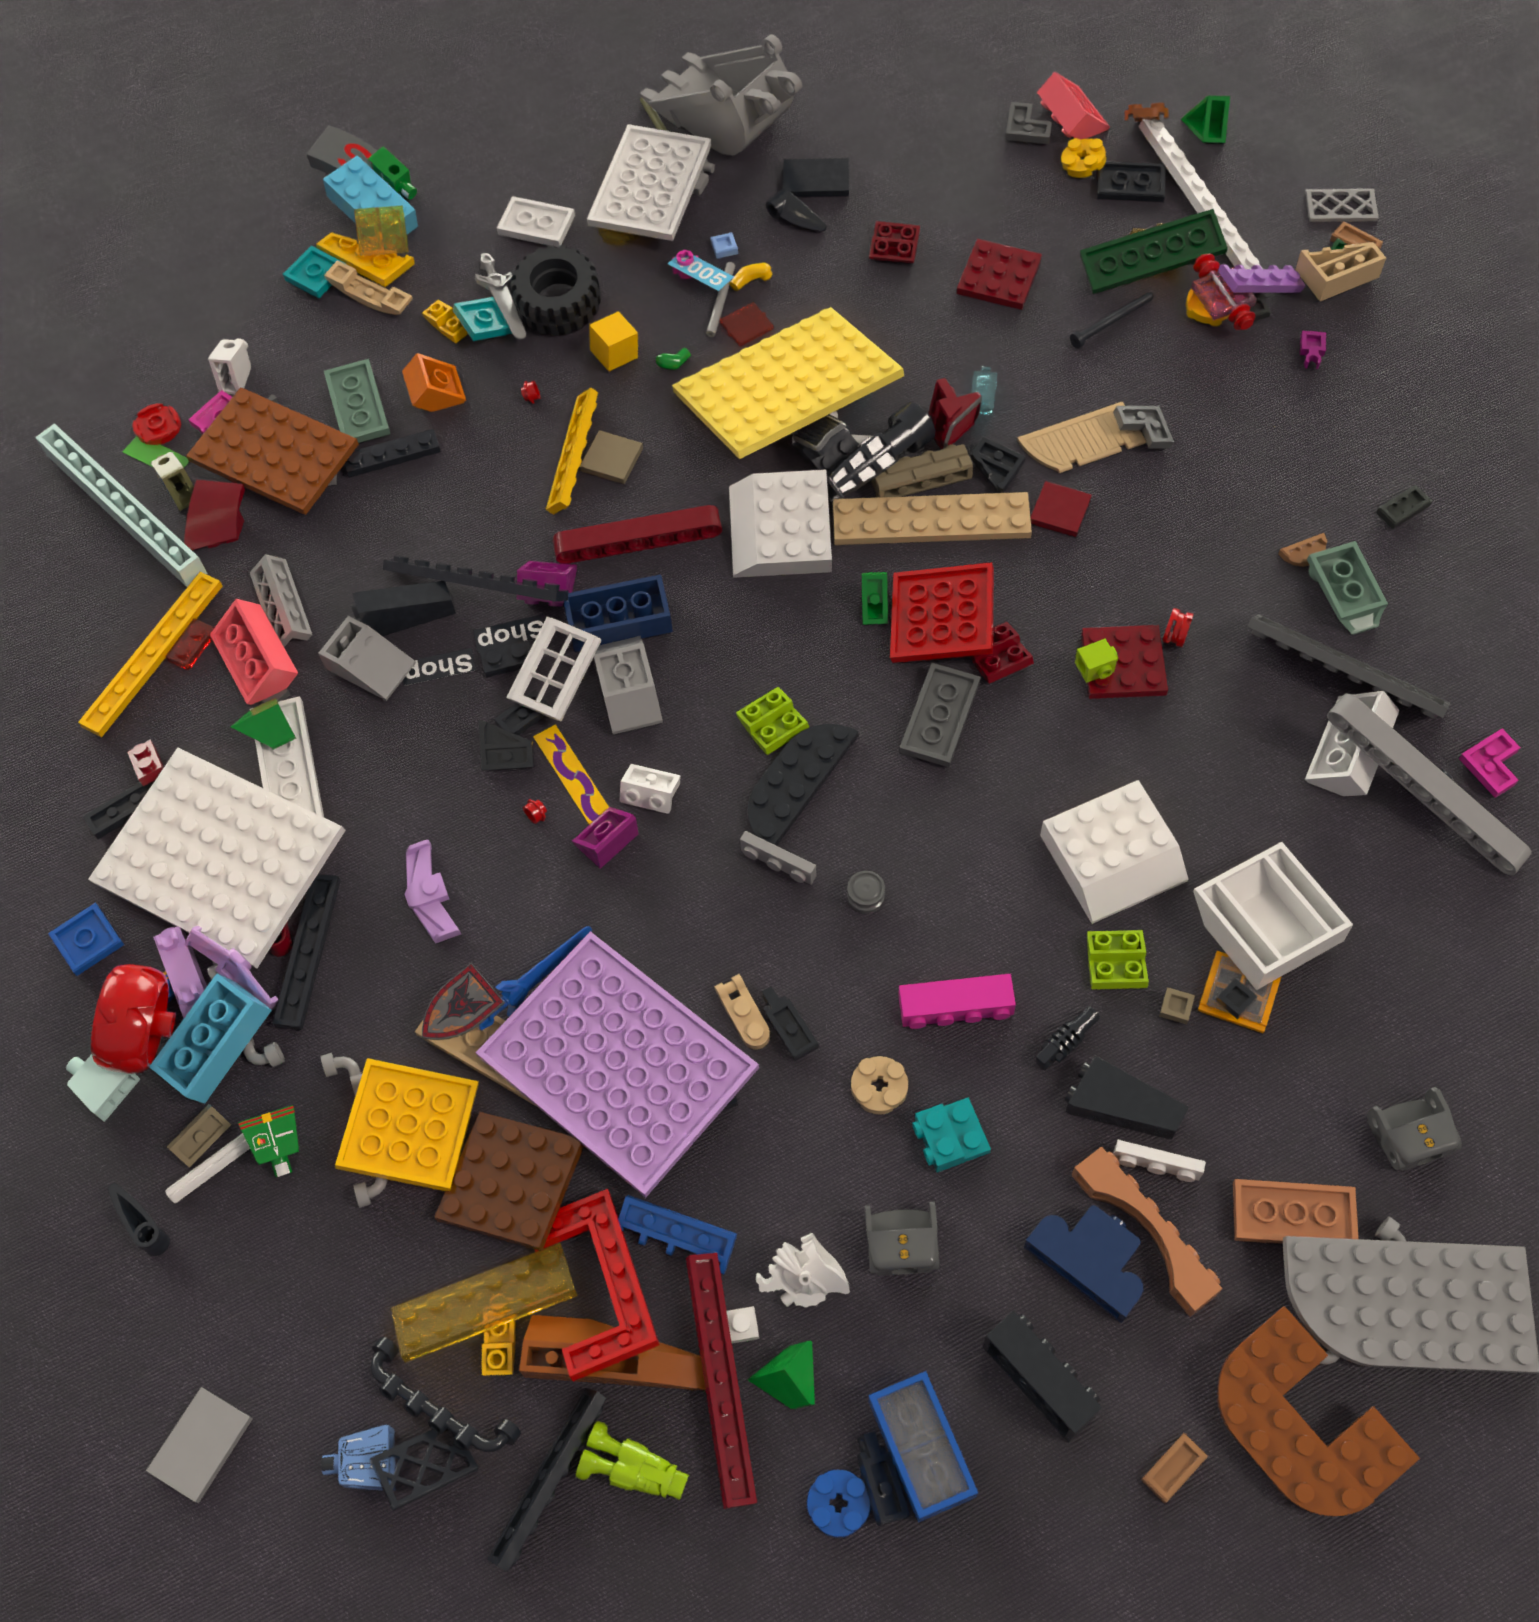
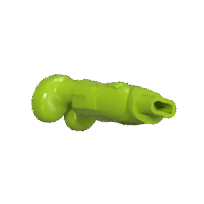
[575,1420,689,1500]

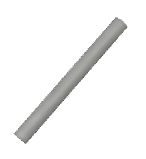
[706,262,735,337]

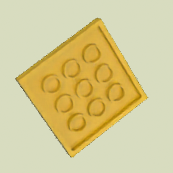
[335,1058,478,1191]

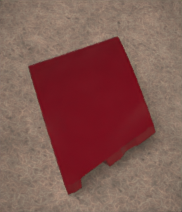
[184,480,245,550]

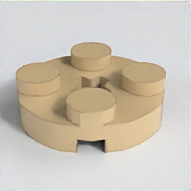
[851,1056,908,1114]

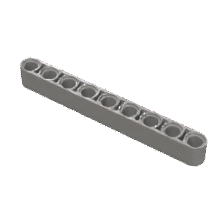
[1327,694,1531,875]

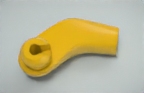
[729,263,772,291]

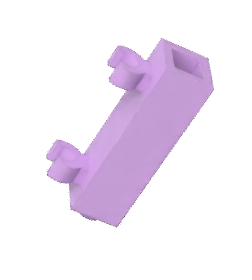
[153,926,207,1018]

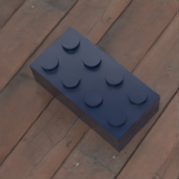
[564,574,673,652]

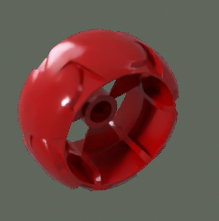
[91,964,176,1074]

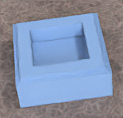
[711,232,738,259]

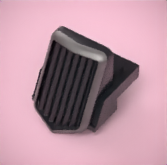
[792,414,859,473]

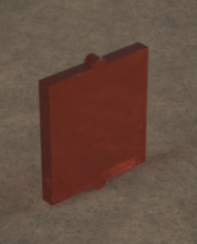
[720,302,774,346]

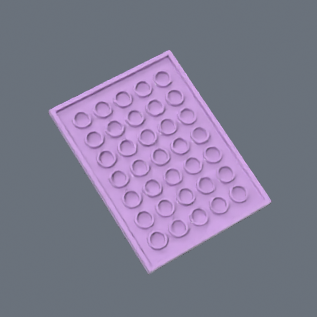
[476,932,759,1198]

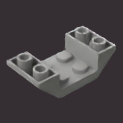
[594,636,663,735]

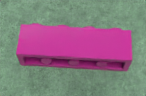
[898,974,1016,1029]

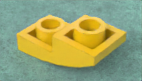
[422,300,468,343]
[482,1311,516,1375]

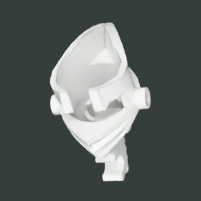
[756,1233,850,1308]

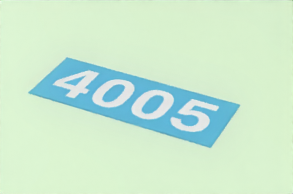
[668,255,734,291]

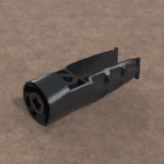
[826,402,936,503]

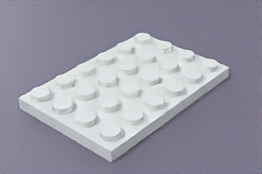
[587,124,711,241]

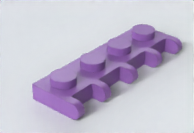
[1219,265,1306,293]

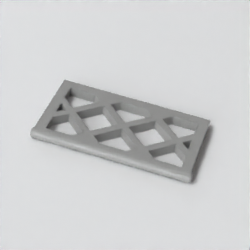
[1304,189,1379,222]

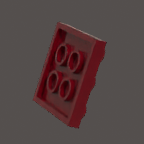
[957,239,1042,310]
[1081,625,1168,699]

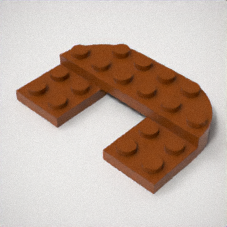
[1217,1306,1420,1516]

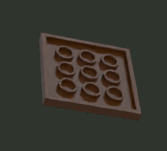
[434,1112,584,1251]

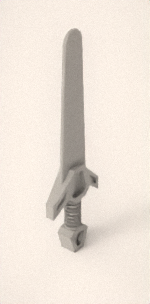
[475,254,526,339]

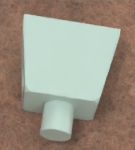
[66,1054,140,1122]

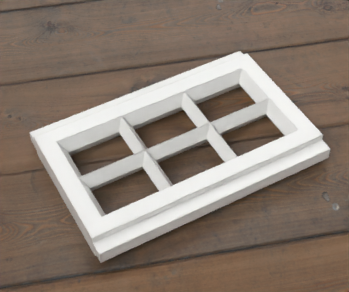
[506,617,602,721]

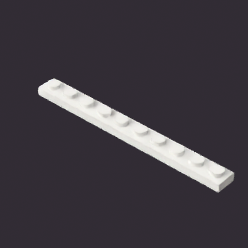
[1138,119,1263,269]

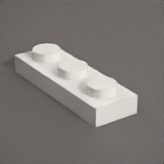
[1113,1140,1206,1182]

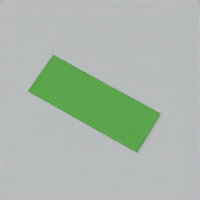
[122,436,189,467]

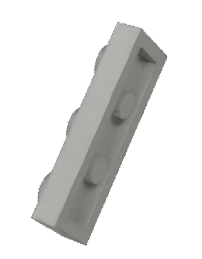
[740,831,816,885]

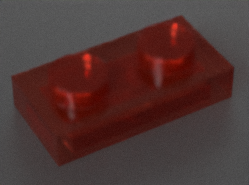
[165,618,214,670]

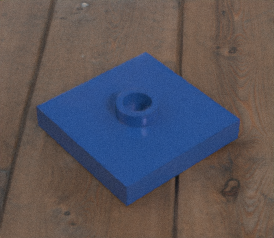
[48,902,124,976]

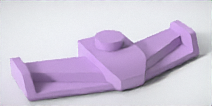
[405,840,461,944]
[184,926,279,1011]

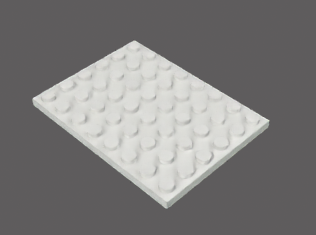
[88,748,346,968]

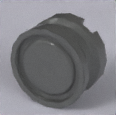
[847,871,885,914]

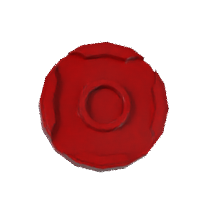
[132,404,181,445]

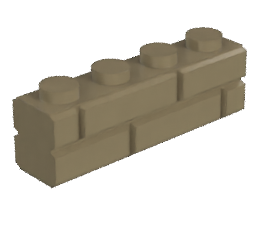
[871,444,973,498]

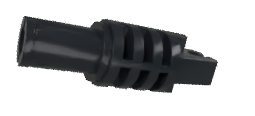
[1036,1006,1100,1070]

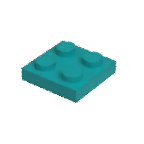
[283,246,345,298]
[453,297,513,341]

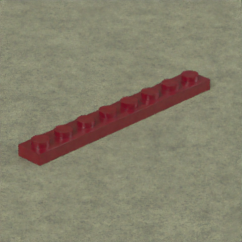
[686,1253,757,1509]

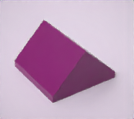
[572,807,639,869]

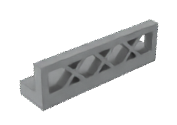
[250,554,312,647]

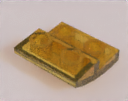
[354,206,409,256]

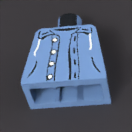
[321,1425,395,1491]

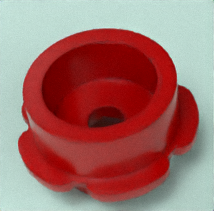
[521,381,541,404]
[523,799,547,824]

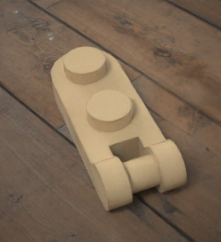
[714,974,770,1050]

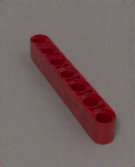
[553,505,722,564]

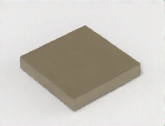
[580,430,643,484]

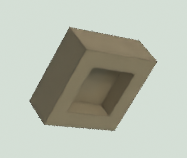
[1159,987,1195,1024]

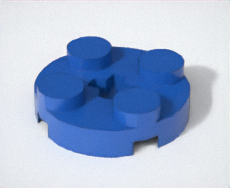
[807,1470,870,1538]

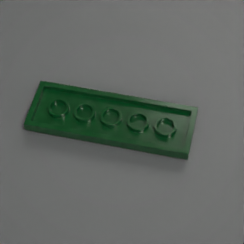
[1080,208,1228,294]

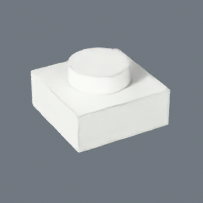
[727,1306,759,1343]

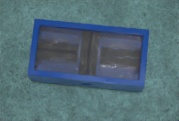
[868,1371,978,1523]

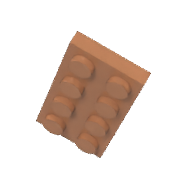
[1233,1179,1358,1244]

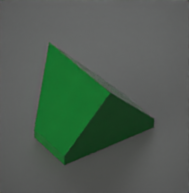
[1181,95,1230,143]
[230,698,296,750]
[748,1341,815,1409]

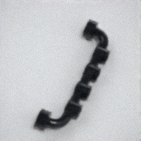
[370,1337,521,1452]

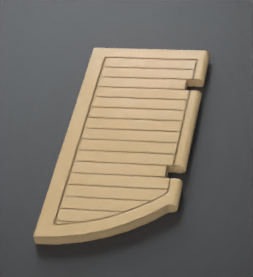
[1017,402,1146,473]

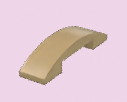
[324,260,413,314]

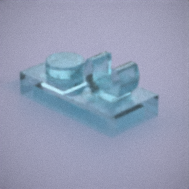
[971,366,997,415]

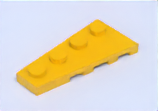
[316,233,414,287]

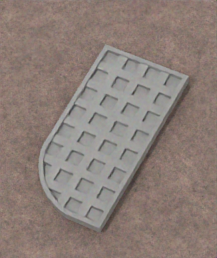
[1282,1236,1539,1374]

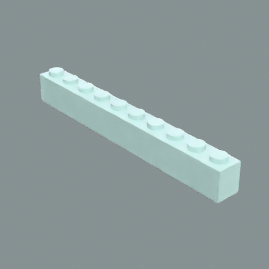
[35,423,207,587]

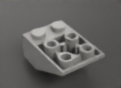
[318,616,416,701]

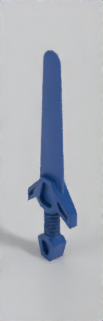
[477,926,592,1031]

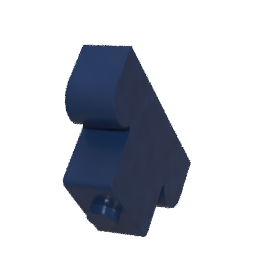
[1024,1205,1143,1323]

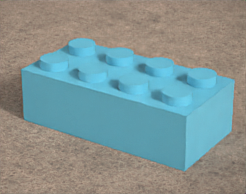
[323,155,418,251]
[149,973,271,1104]

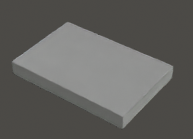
[146,1387,253,1503]

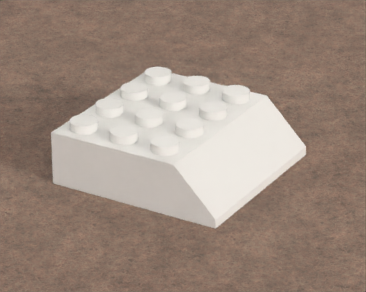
[729,470,832,578]
[1040,780,1188,924]
[1193,842,1353,990]

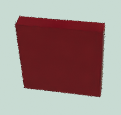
[1030,481,1092,537]

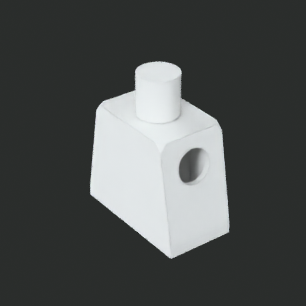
[208,339,251,395]

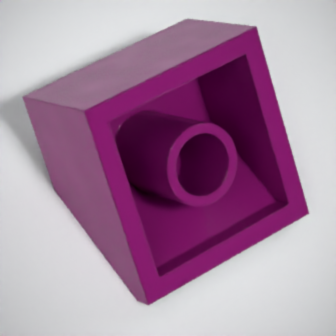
[517,561,577,606]

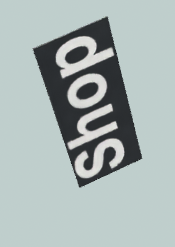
[473,614,545,653]
[403,648,476,686]

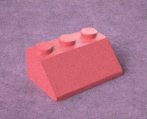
[1037,72,1110,140]

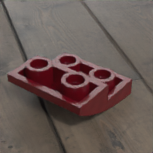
[869,221,920,263]
[969,622,1034,684]

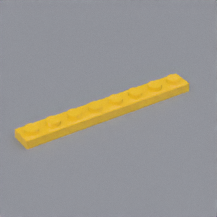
[78,572,223,738]

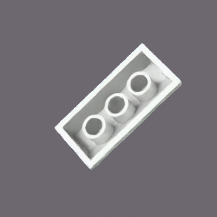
[1305,691,1399,796]

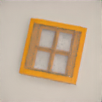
[1197,951,1281,1033]

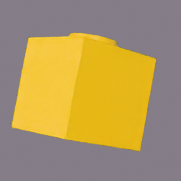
[589,311,638,371]

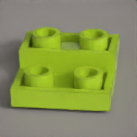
[736,687,809,755]
[1087,930,1149,989]

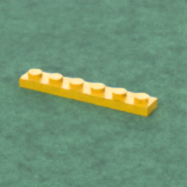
[546,388,598,515]

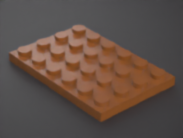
[186,387,359,515]

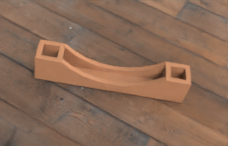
[1072,1147,1222,1317]

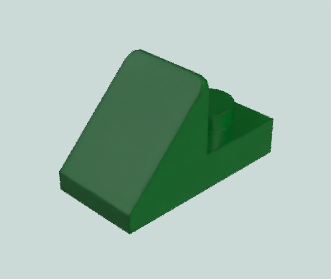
[861,572,888,624]

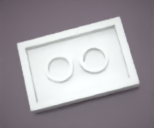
[497,196,575,247]

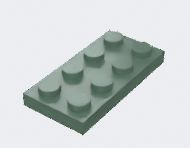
[324,359,390,443]

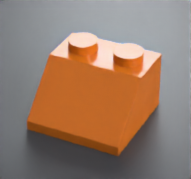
[402,353,466,412]

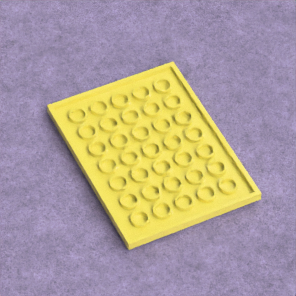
[672,307,904,459]

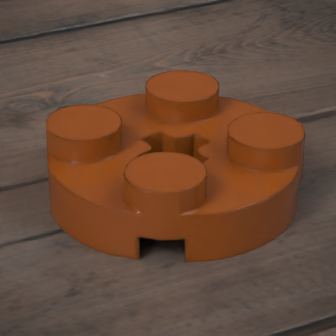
[1124,103,1169,122]

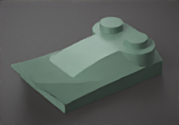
[1307,541,1388,635]

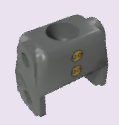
[1367,1087,1462,1171]
[865,1202,939,1276]

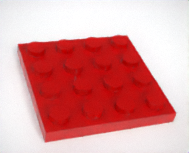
[890,563,994,663]

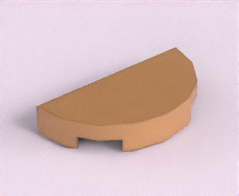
[1278,533,1327,567]

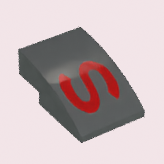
[306,125,377,174]

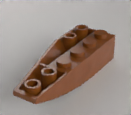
[519,1315,706,1391]

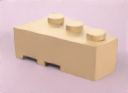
[1295,242,1386,301]

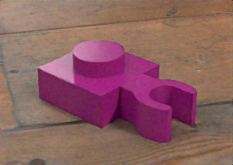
[1300,331,1326,369]

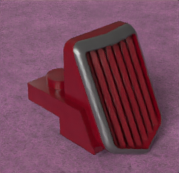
[928,378,982,450]

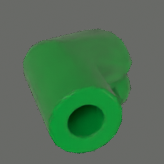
[656,348,691,370]

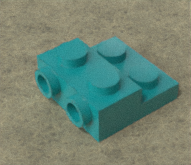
[912,1097,991,1173]

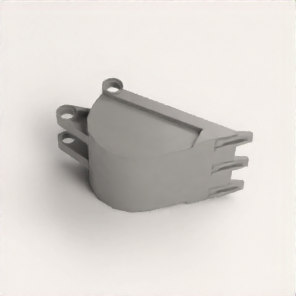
[640,34,802,156]

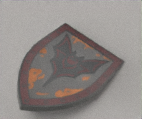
[422,963,505,1040]

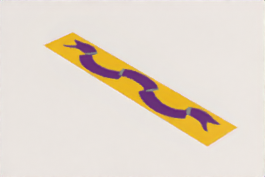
[533,724,609,825]

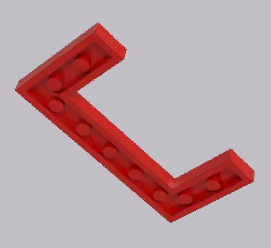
[534,1189,660,1381]

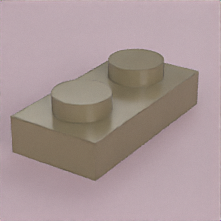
[167,1104,231,1168]

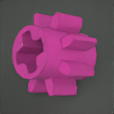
[672,250,698,279]

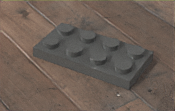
[899,663,981,767]

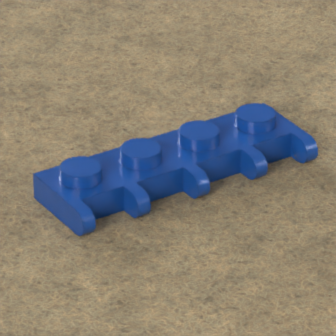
[619,1195,738,1275]

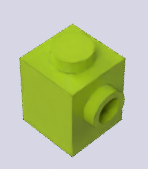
[1075,638,1118,683]

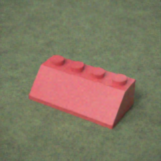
[210,599,298,705]

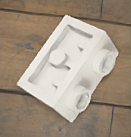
[620,764,680,814]

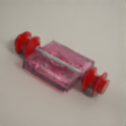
[1191,254,1257,330]

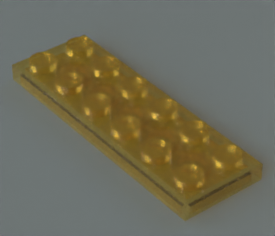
[391,1243,577,1362]

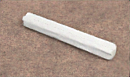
[165,1133,250,1203]

